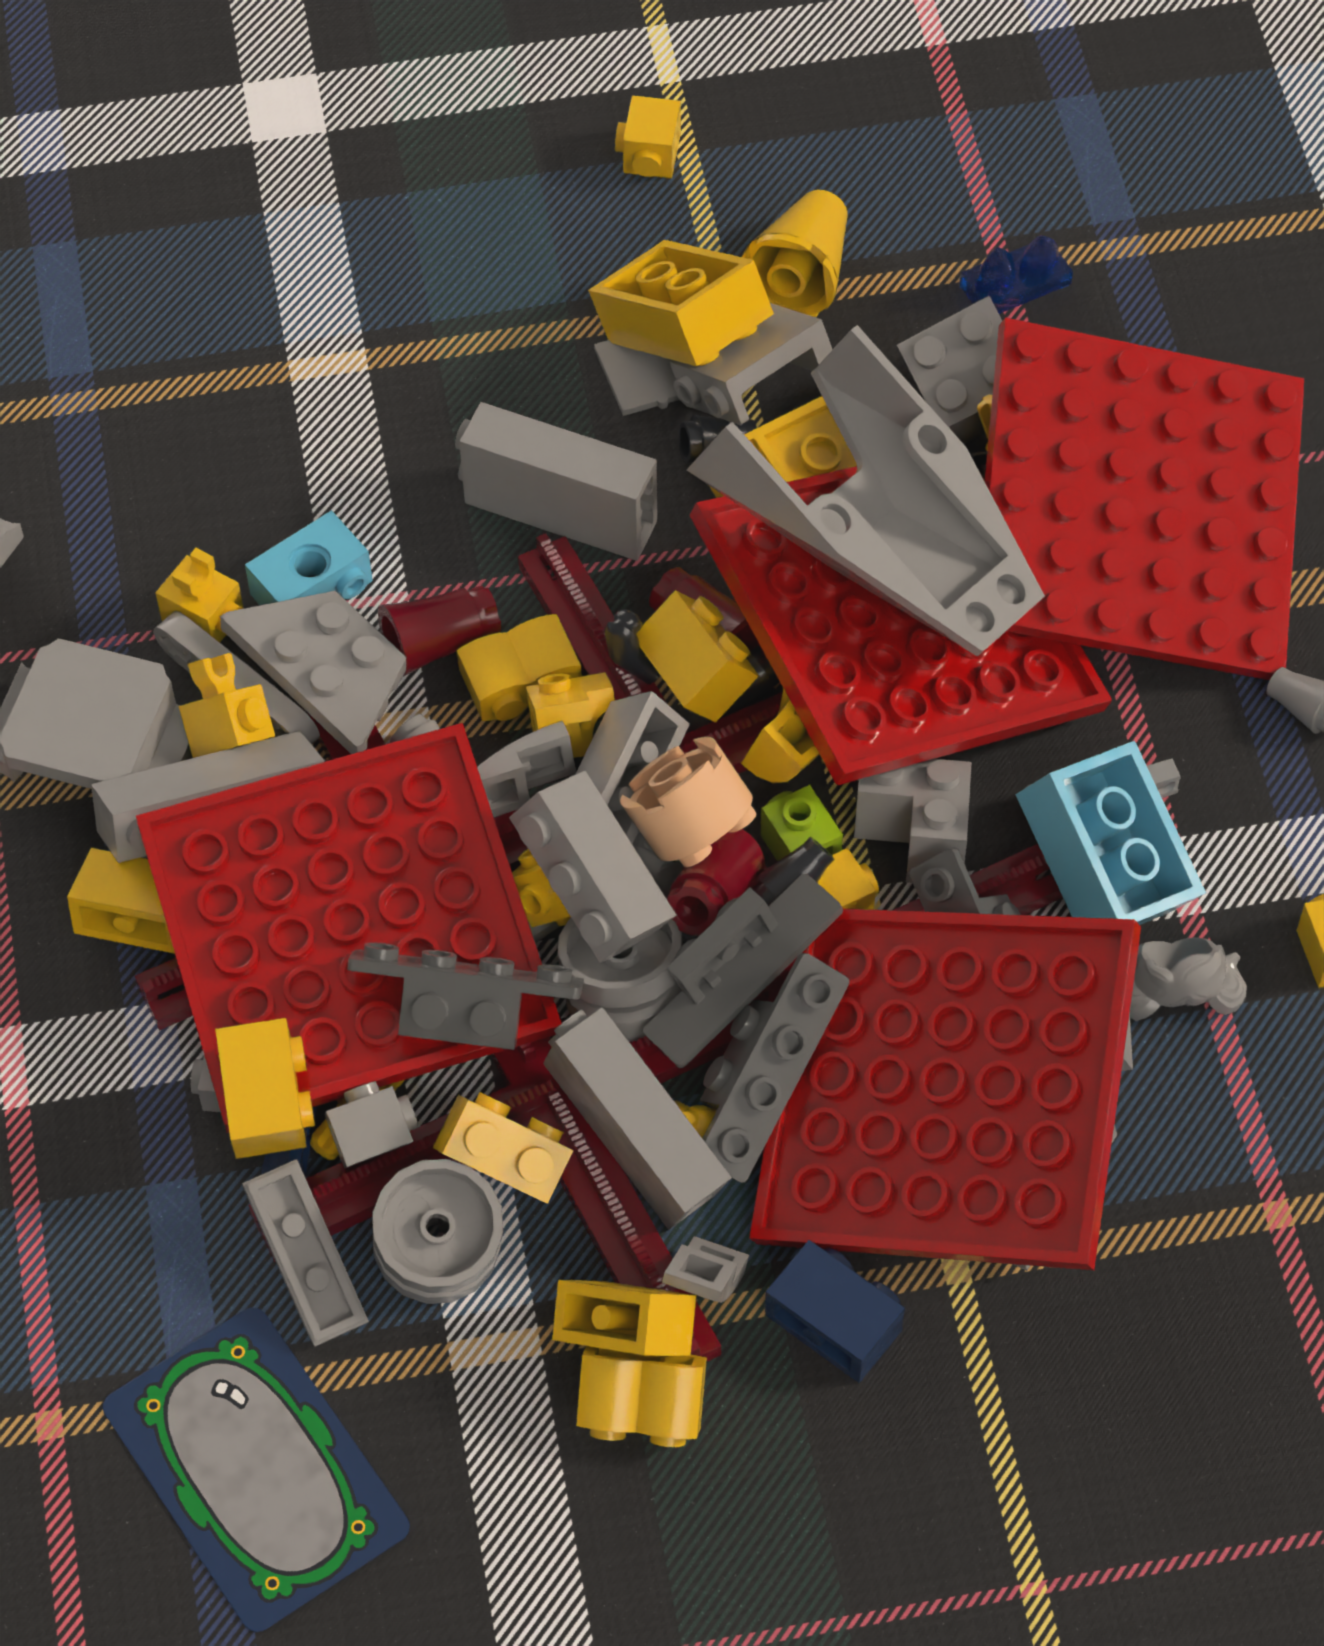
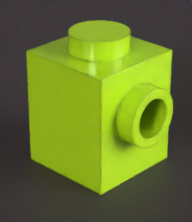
[761,785,843,861]

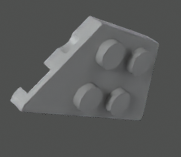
[220,591,406,754]

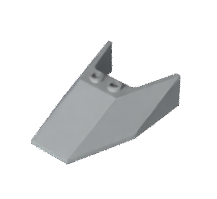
[687,325,1045,656]

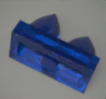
[960,235,1073,314]

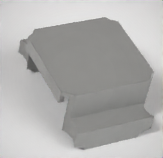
[0,638,193,789]

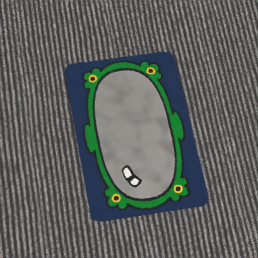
[103,1308,410,1632]

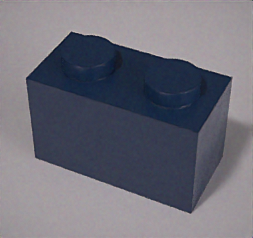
[765,1240,905,1383]

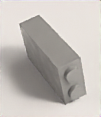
[455,402,657,561]
[543,1007,732,1230]

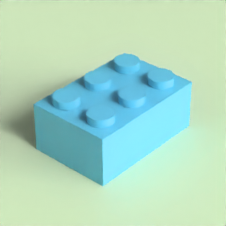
[1015,741,1206,925]

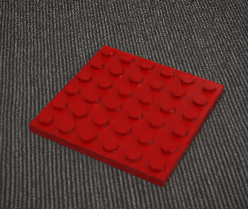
[985,317,1304,680]
[689,466,1112,785]
[136,723,562,1133]
[749,909,1141,1270]

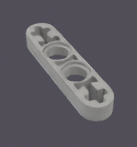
[153,611,320,745]

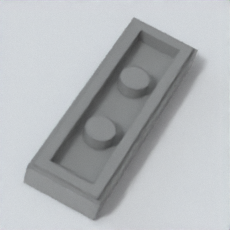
[242,1159,369,1347]

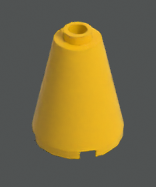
[742,190,848,317]

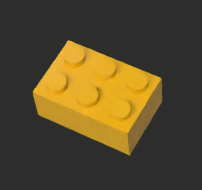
[588,240,774,366]

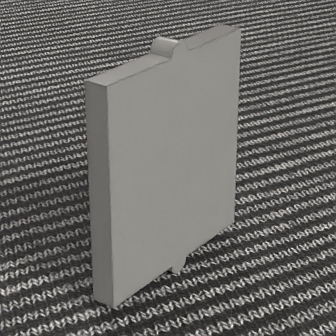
[594,340,680,416]

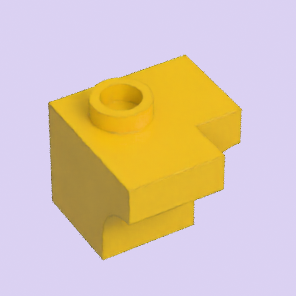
[526,672,615,758]

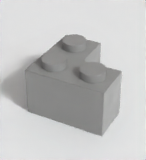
[854,759,972,883]

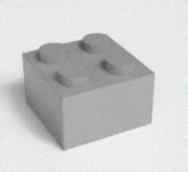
[897,296,1002,444]

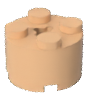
[620,737,756,867]

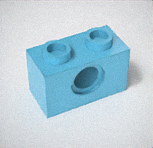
[245,510,373,605]

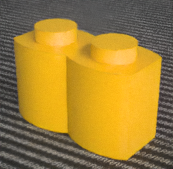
[457,614,582,721]
[576,1346,707,1447]

